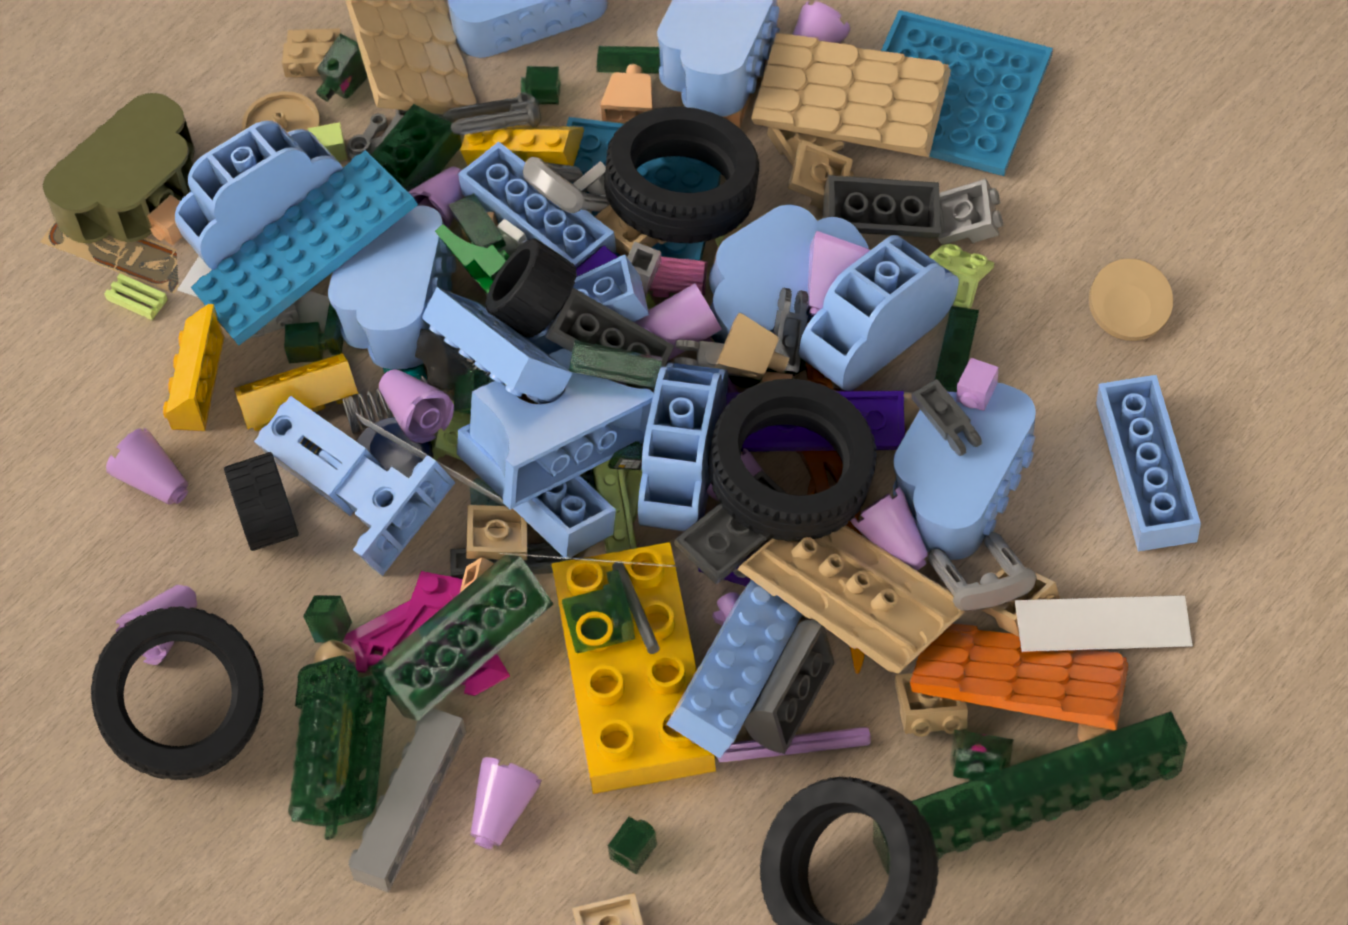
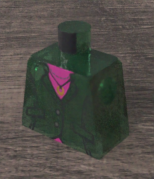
[316,33,368,102]
[950,729,1014,784]

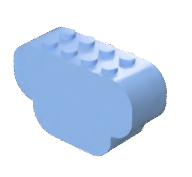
[448,0,608,58]
[657,0,780,117]
[175,121,343,270]
[709,204,869,344]
[328,206,456,369]
[799,235,959,391]
[638,362,728,532]
[893,383,1036,560]

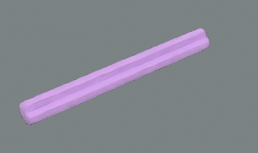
[717,727,871,762]

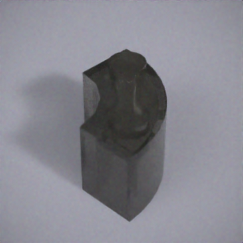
[415,329,474,396]

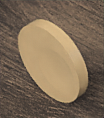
[242,91,321,133]
[1089,258,1173,341]

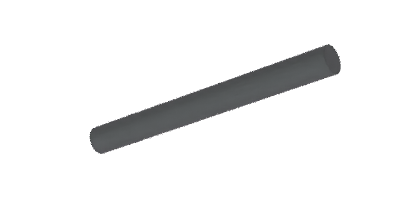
[612,562,660,654]

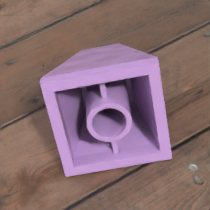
[807,231,870,316]

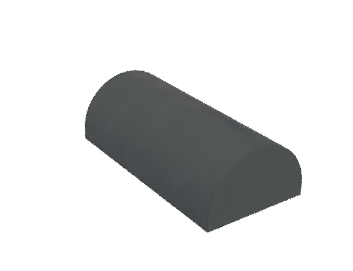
[823,175,941,238]
[545,288,674,392]
[744,620,835,754]

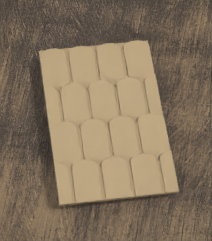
[345,0,477,115]
[751,33,951,157]
[737,525,965,674]

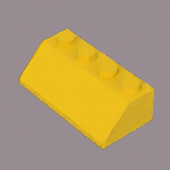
[460,126,584,166]
[163,304,224,431]
[234,353,358,431]

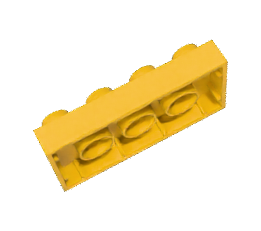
[551,542,716,794]

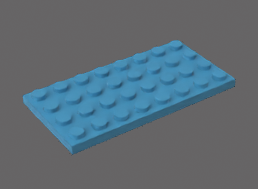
[190,150,418,346]

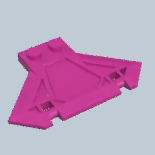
[337,571,510,696]

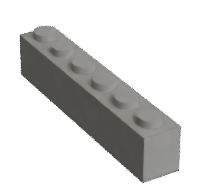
[349,707,466,893]

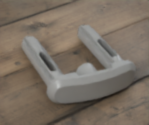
[523,157,610,213]
[928,532,1036,612]

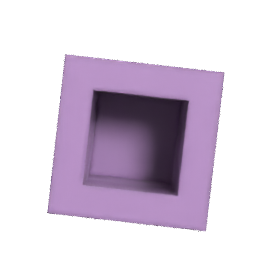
[956,358,999,411]

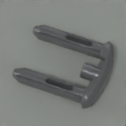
[443,92,541,135]

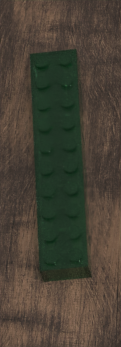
[873,711,1187,874]

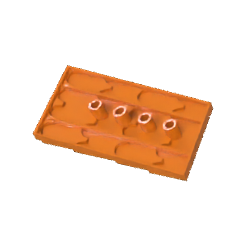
[910,623,1129,731]

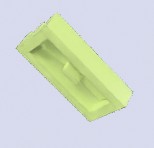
[104,273,168,320]

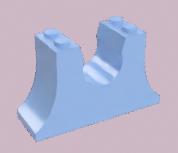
[470,348,654,510]

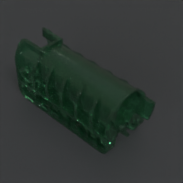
[288,655,388,840]

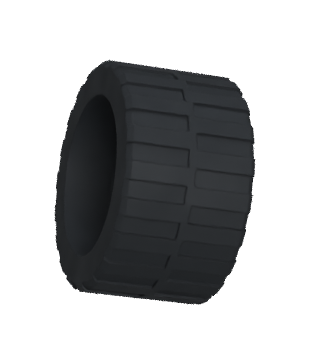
[486,239,577,338]
[224,452,299,551]

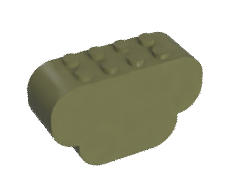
[43,93,194,243]

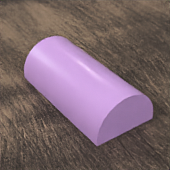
[615,283,722,386]

